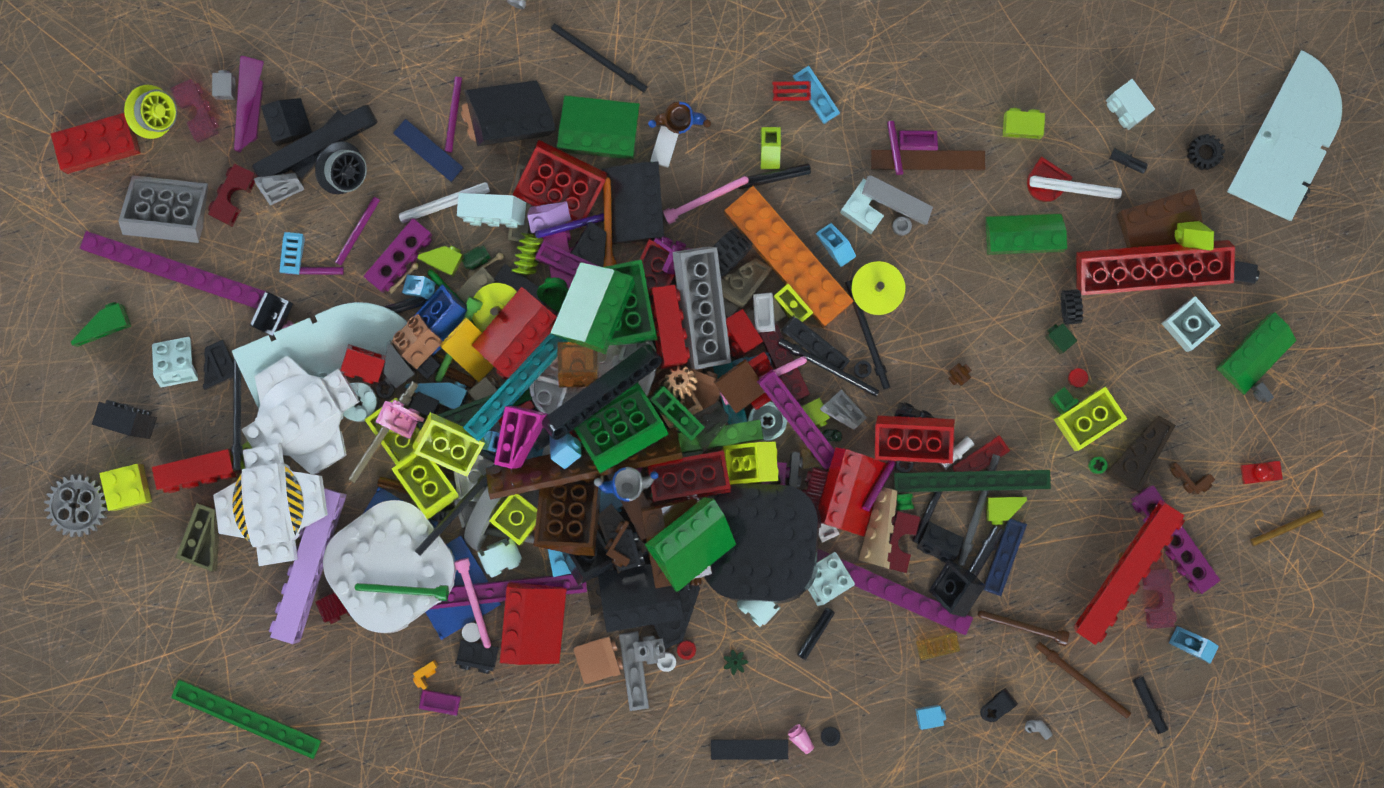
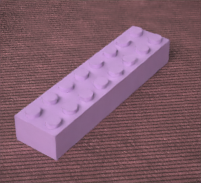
[269,487,347,644]

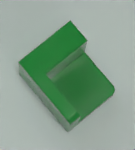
[1049,387,1079,414]

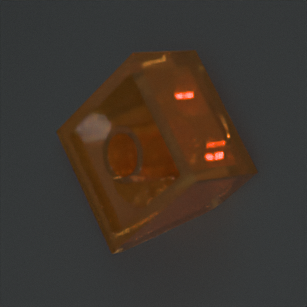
[558,342,599,388]

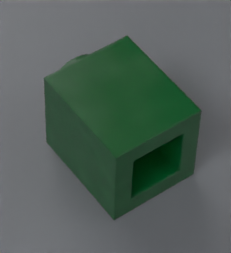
[1045,323,1078,354]

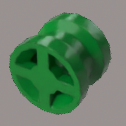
[895,493,915,511]

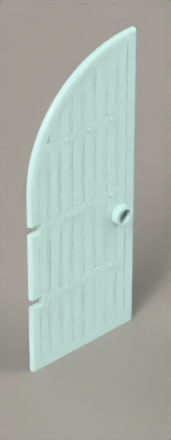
[1227,50,1342,221]
[232,302,407,409]

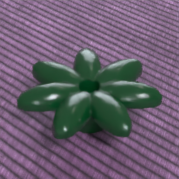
[724,650,748,675]

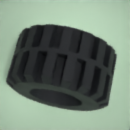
[713,227,753,277]

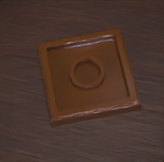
[714,359,765,413]

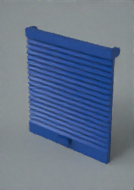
[425,536,501,640]

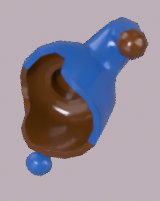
[648,101,711,134]

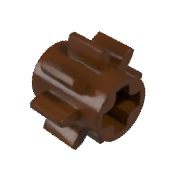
[948,363,972,386]

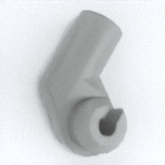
[1025,719,1053,740]

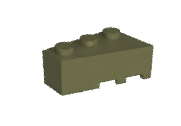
[176,503,219,571]

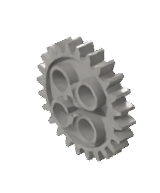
[44,475,108,537]

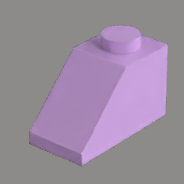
[527,201,571,233]

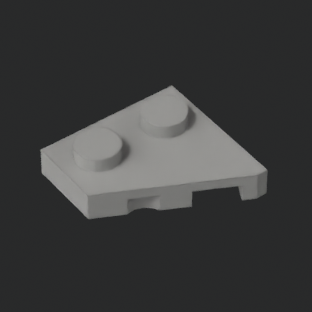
[820,389,867,430]

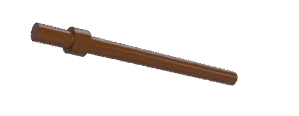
[1035,641,1131,719]

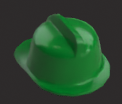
[537,277,569,312]

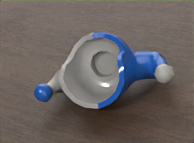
[594,467,658,502]

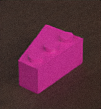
[494,406,549,469]

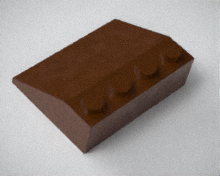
[1116,189,1203,248]
[533,476,601,556]
[641,498,712,588]

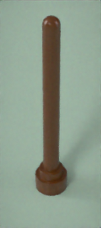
[978,610,1070,646]

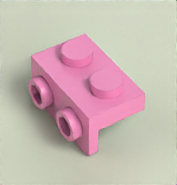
[376,400,424,439]

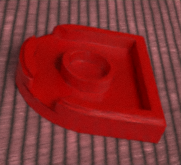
[1027,156,1073,202]

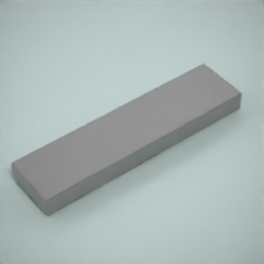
[862,175,933,225]
[619,631,649,711]

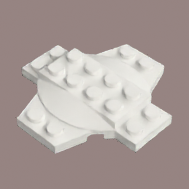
[241,356,360,475]

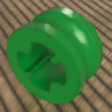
[1088,457,1107,474]

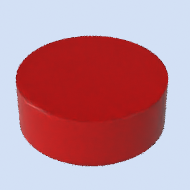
[1068,368,1088,388]
[677,640,696,660]

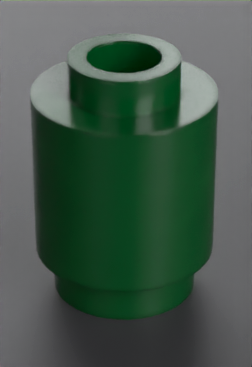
[461,245,491,271]

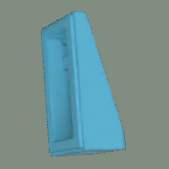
[279,232,305,275]

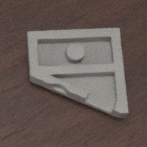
[254,173,305,206]

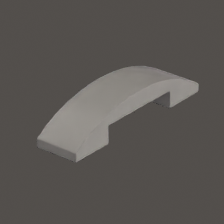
[464,487,508,551]

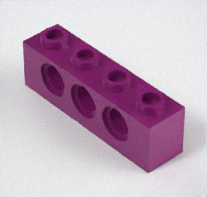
[363,218,433,293]

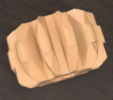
[664,366,697,400]

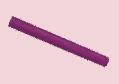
[445,77,462,153]
[335,197,380,266]

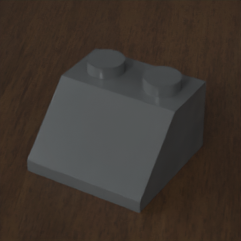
[383,340,414,388]

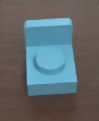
[402,275,436,300]

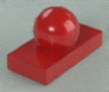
[1240,461,1283,484]

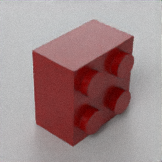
[726,309,763,360]
[340,344,385,384]

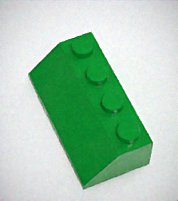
[985,214,1067,255]
[1216,312,1297,395]

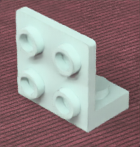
[152,337,198,388]
[808,552,855,606]

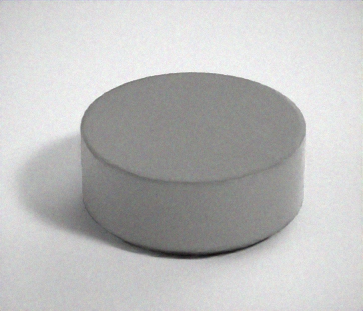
[892,216,912,236]

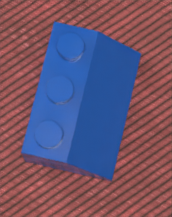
[413,284,467,356]

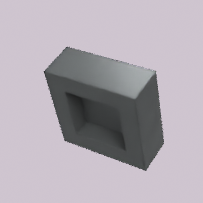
[1251,382,1274,403]

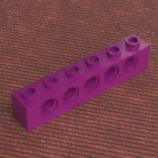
[1131,485,1221,594]

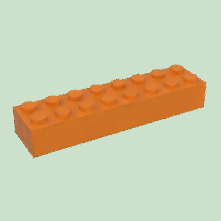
[724,186,854,328]

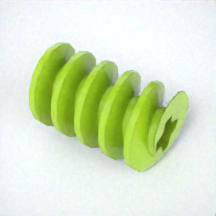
[512,233,543,275]

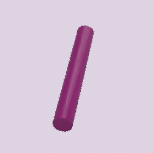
[887,121,903,175]
[286,267,344,275]
[862,460,896,511]

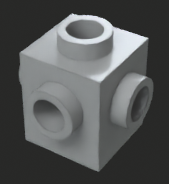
[633,635,665,664]

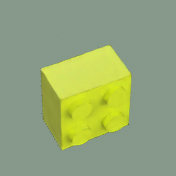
[99,464,152,511]
[489,494,537,545]

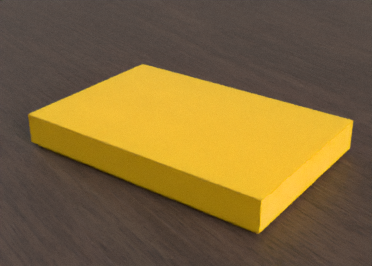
[439,318,494,382]

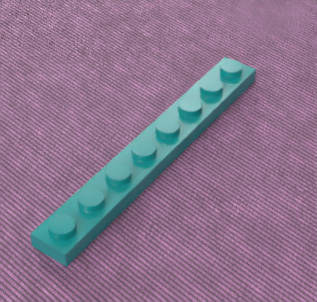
[463,333,570,442]

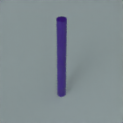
[535,213,604,238]

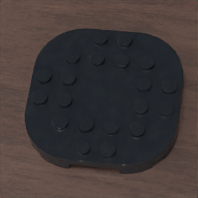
[704,483,821,603]

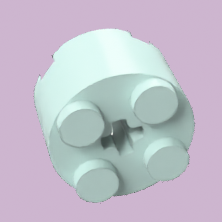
[343,382,380,422]
[748,402,787,441]
[477,538,522,577]
[736,600,780,627]

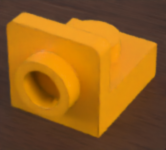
[413,660,439,690]

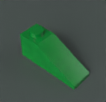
[71,302,131,347]
[648,386,705,441]

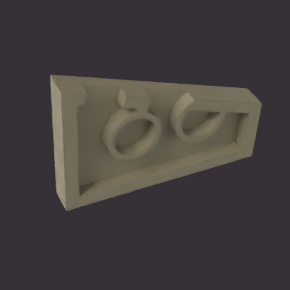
[721,259,772,308]

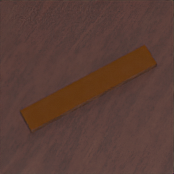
[871,150,985,171]

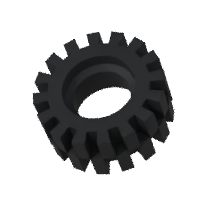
[1187,134,1225,170]
[1060,289,1083,325]

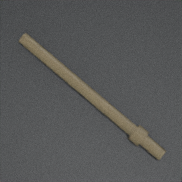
[348,381,419,483]

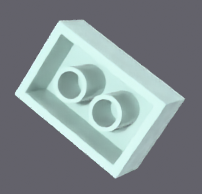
[457,193,526,228]

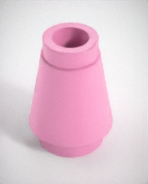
[788,724,814,754]

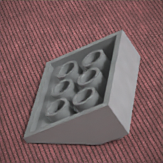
[118,175,208,243]

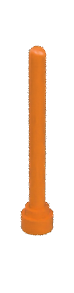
[603,177,617,267]

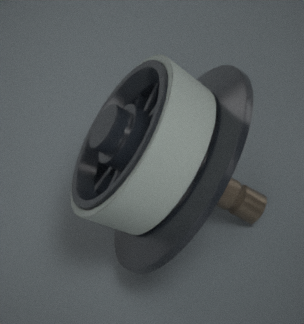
[315,141,367,195]

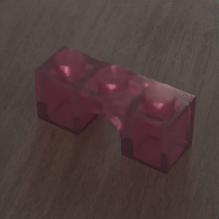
[170,79,219,143]
[1142,569,1177,629]

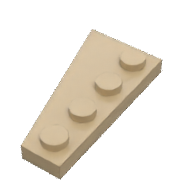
[859,487,897,569]

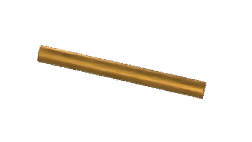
[1250,509,1324,546]

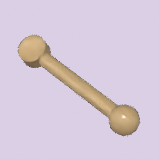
[468,253,504,277]
[389,262,419,294]

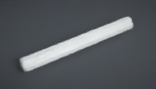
[1029,176,1122,199]
[399,182,490,223]

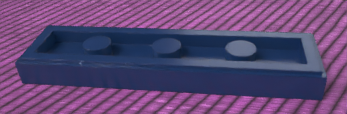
[393,119,464,183]
[983,518,1027,597]

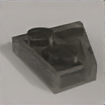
[693,402,729,451]

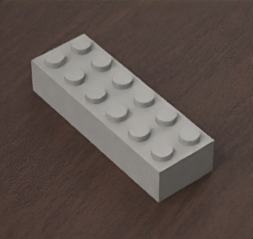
[672,246,731,369]

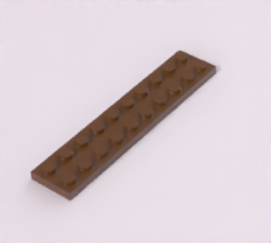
[486,427,683,500]

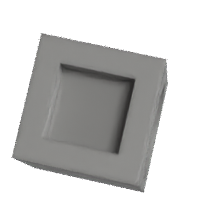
[212,70,236,100]

